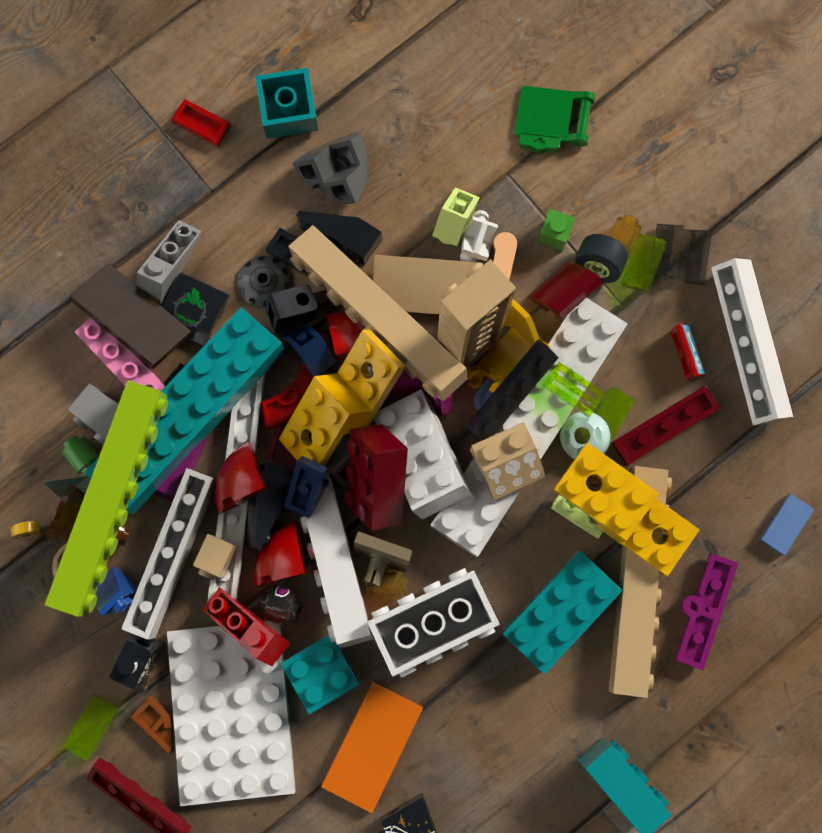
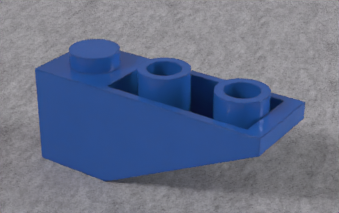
[95,567,138,616]

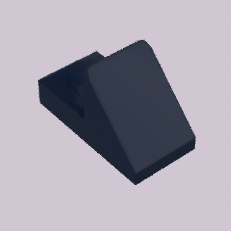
[284,456,329,518]

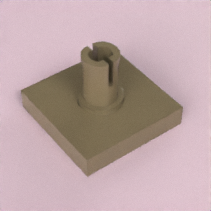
[353,531,412,588]

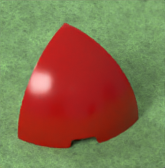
[326,312,365,360]
[215,442,267,514]
[253,520,307,587]

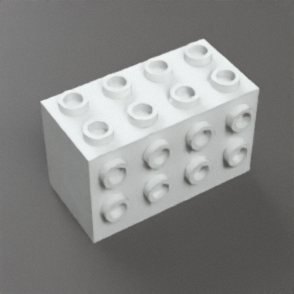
[367,568,500,677]

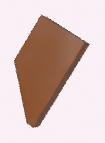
[130,695,173,754]

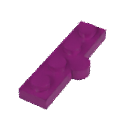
[674,553,738,671]

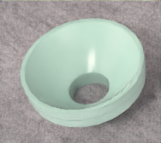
[560,411,611,459]

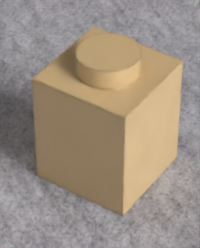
[193,534,238,580]

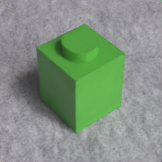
[537,209,575,252]

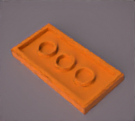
[321,681,423,813]

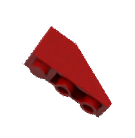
[202,587,290,667]

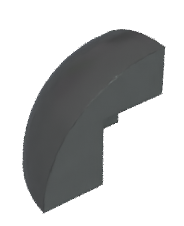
[293,131,367,204]

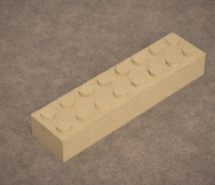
[437,259,516,368]

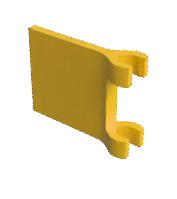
[504,299,540,346]
[467,328,550,393]

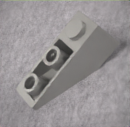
[137,220,202,304]

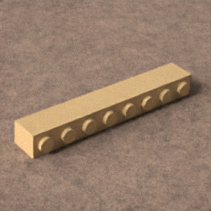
[288,225,467,401]
[608,466,672,698]

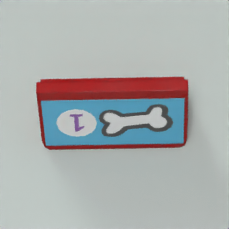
[670,323,706,381]

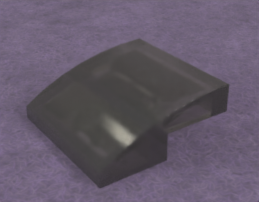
[649,224,712,286]

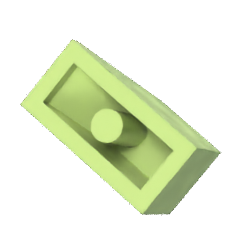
[432,187,480,246]

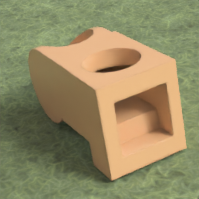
[492,232,517,279]

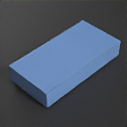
[759,494,814,556]

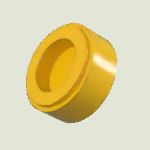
[11,521,41,540]

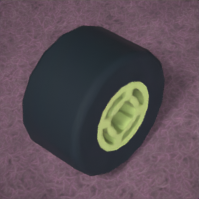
[575,234,628,283]

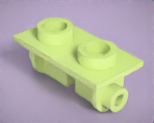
[551,495,603,539]

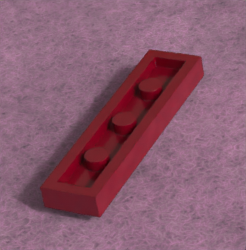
[611,385,720,466]
[86,758,192,833]

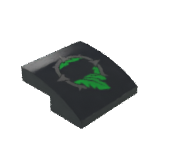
[162,272,230,346]

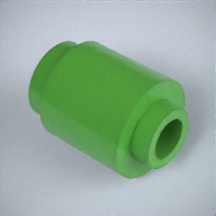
[62,435,100,477]

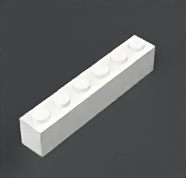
[711,258,793,425]
[121,468,216,639]
[300,472,373,649]

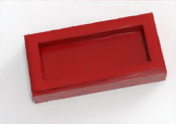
[171,98,231,148]

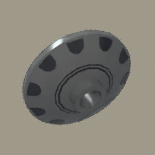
[237,255,291,308]

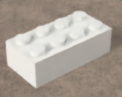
[373,389,473,519]

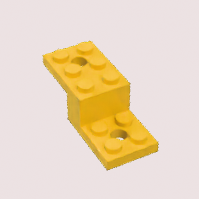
[279,329,406,466]
[553,442,700,576]

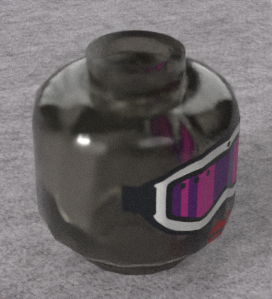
[259,586,303,626]

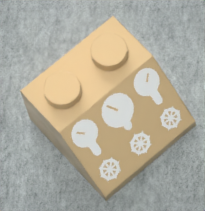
[470,422,546,501]

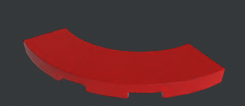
[260,332,331,430]

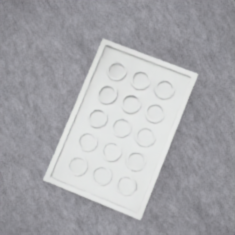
[167,619,296,806]

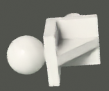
[460,210,498,262]

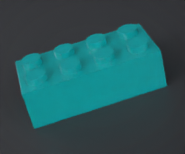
[500,551,623,674]

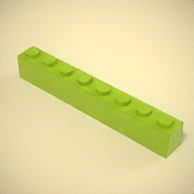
[45,380,168,617]

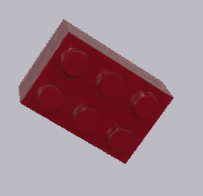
[345,424,408,531]

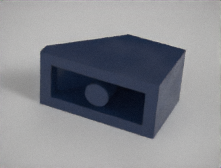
[282,321,337,377]

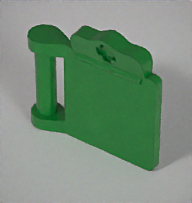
[515,86,595,154]

